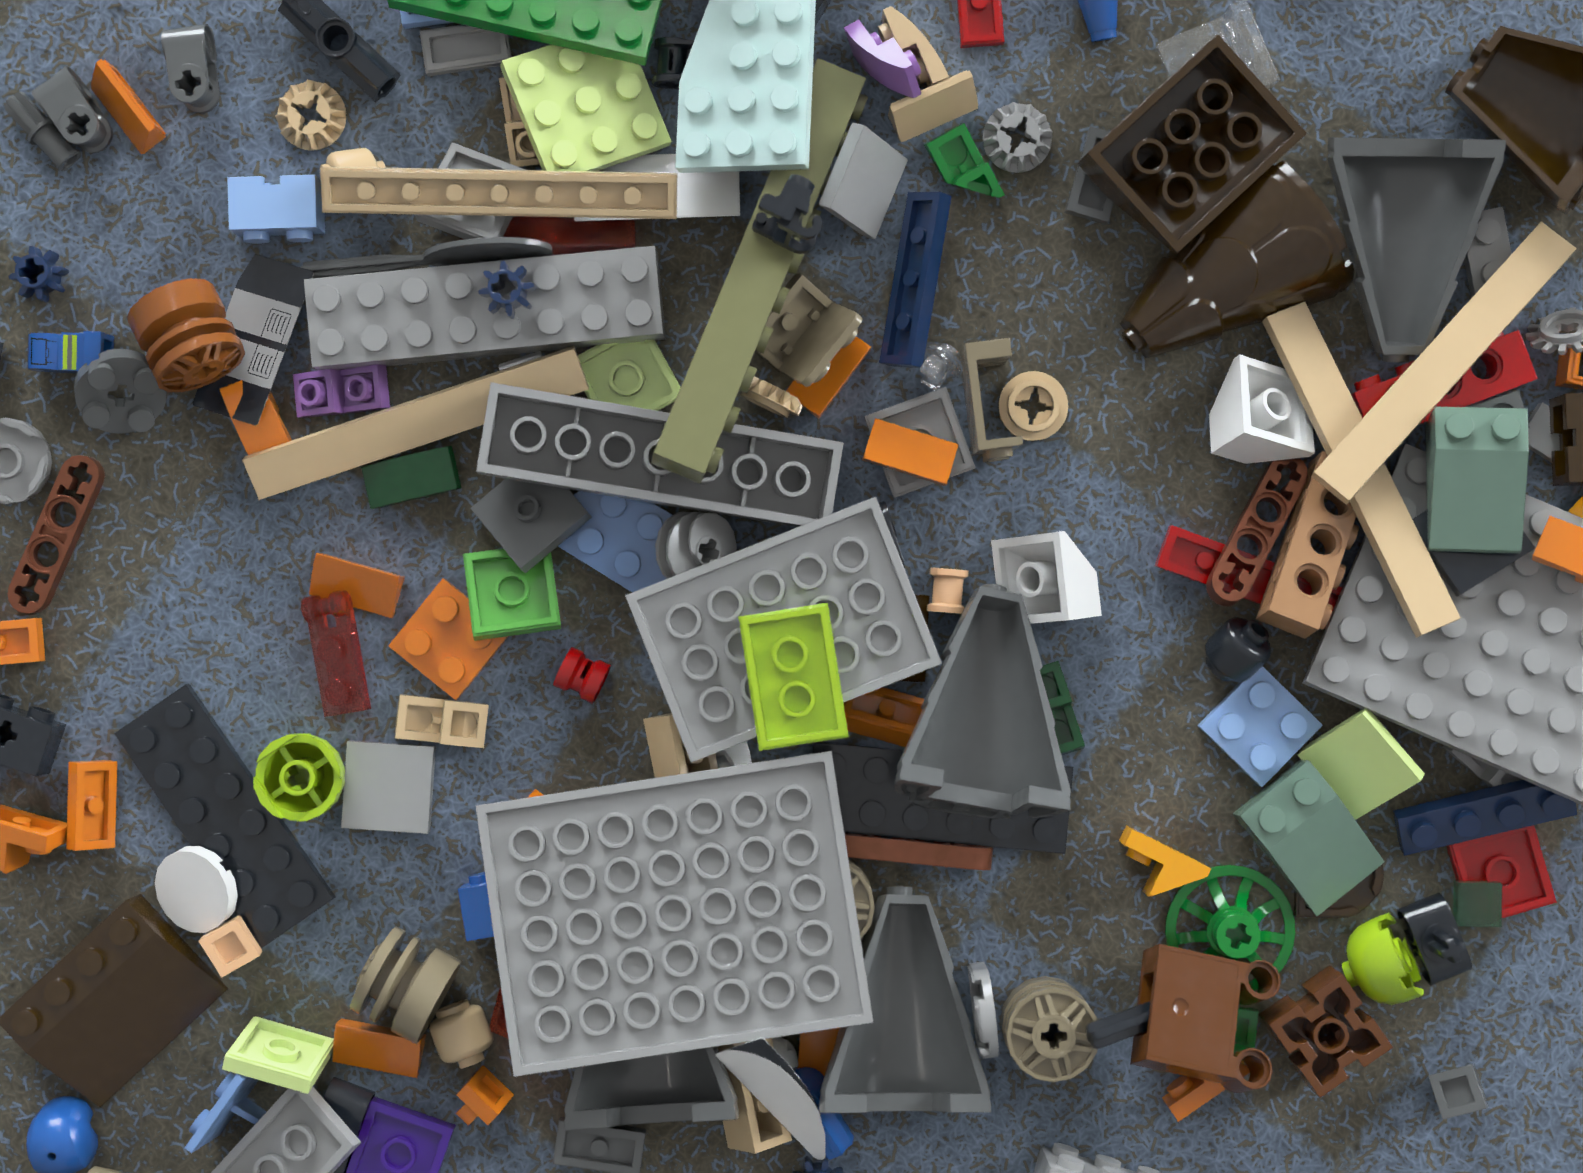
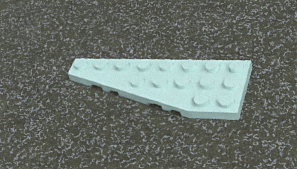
[675,0,816,173]

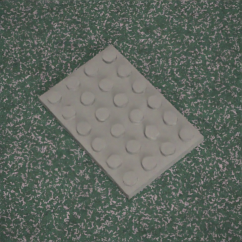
[625,497,942,762]

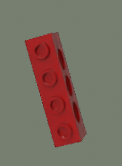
[1351,330,1538,424]

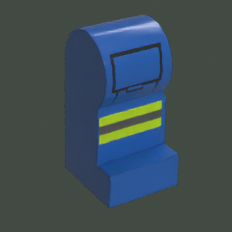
[28,331,114,373]

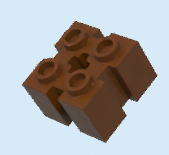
[1258,965,1393,1098]

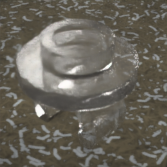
[920,343,963,391]

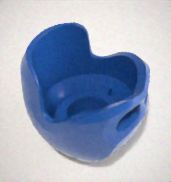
[26,1096,98,1173]

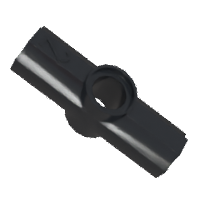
[278,0,401,102]

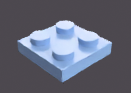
[1197,666,1323,787]

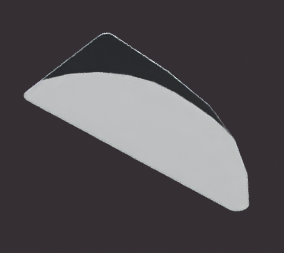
[716,1038,826,1160]

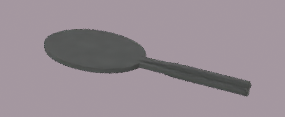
[301,237,553,279]

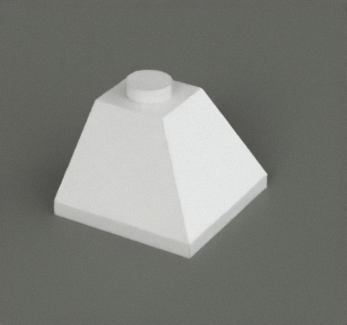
[1209,354,1315,464]
[991,531,1102,624]

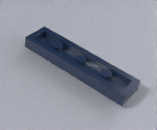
[879,192,952,368]
[1393,780,1577,856]

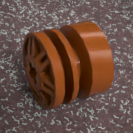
[127,278,245,392]

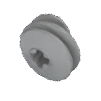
[655,512,737,579]

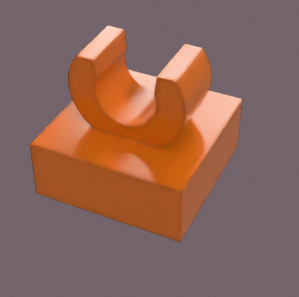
[456,1065,514,1125]

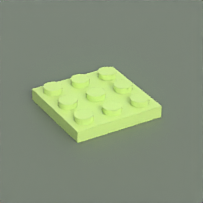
[500,45,672,172]

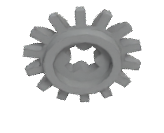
[1526,307,1583,355]

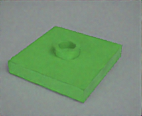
[463,549,561,641]

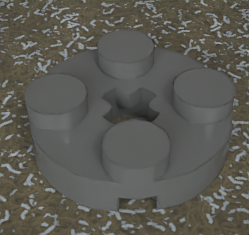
[74,349,167,434]

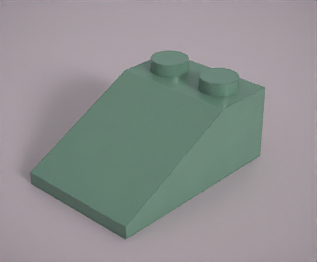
[1425,407,1529,554]
[1233,760,1385,916]

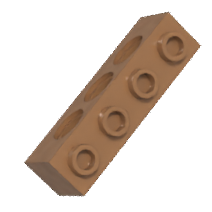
[1256,451,1359,639]

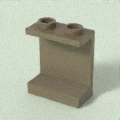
[959,338,1023,462]

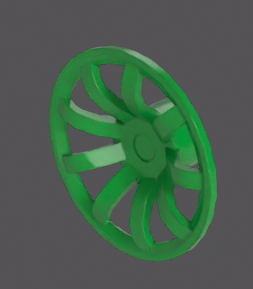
[1165,865,1295,991]

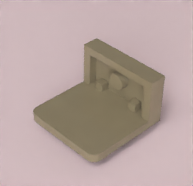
[755,273,862,387]

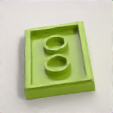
[738,603,849,751]

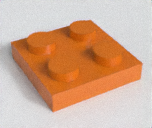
[388,578,509,700]

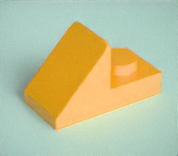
[1119,826,1211,896]

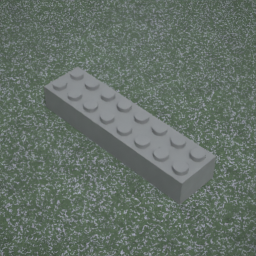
[304,246,666,370]
[476,382,844,527]

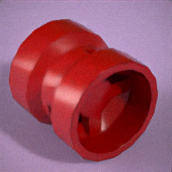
[553,647,612,704]

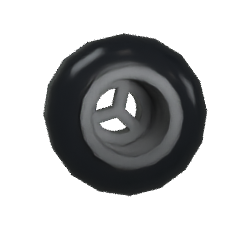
[1205,617,1271,682]

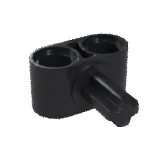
[1397,893,1472,986]

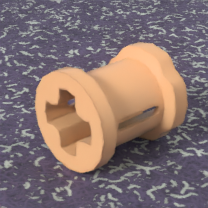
[927,568,969,614]

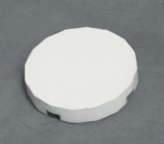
[155,846,238,933]

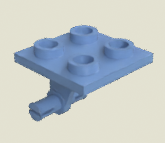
[185,1072,266,1153]

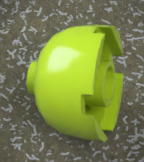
[253,733,345,822]
[1342,912,1424,1005]

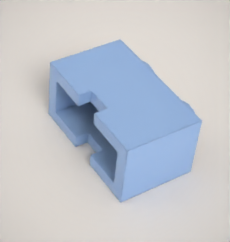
[227,174,325,244]

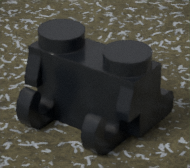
[752,174,823,254]

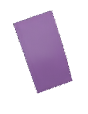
[844,20,922,98]
[293,364,390,418]

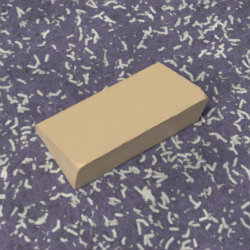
[888,70,978,142]

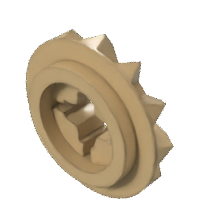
[275,79,346,151]
[998,371,1068,441]
[740,376,803,418]

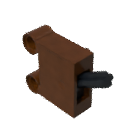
[1086,944,1281,1093]

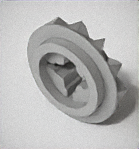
[983,102,1053,173]

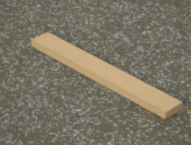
[320,166,677,219]
[1311,221,1577,505]
[1262,302,1461,638]
[242,346,589,500]

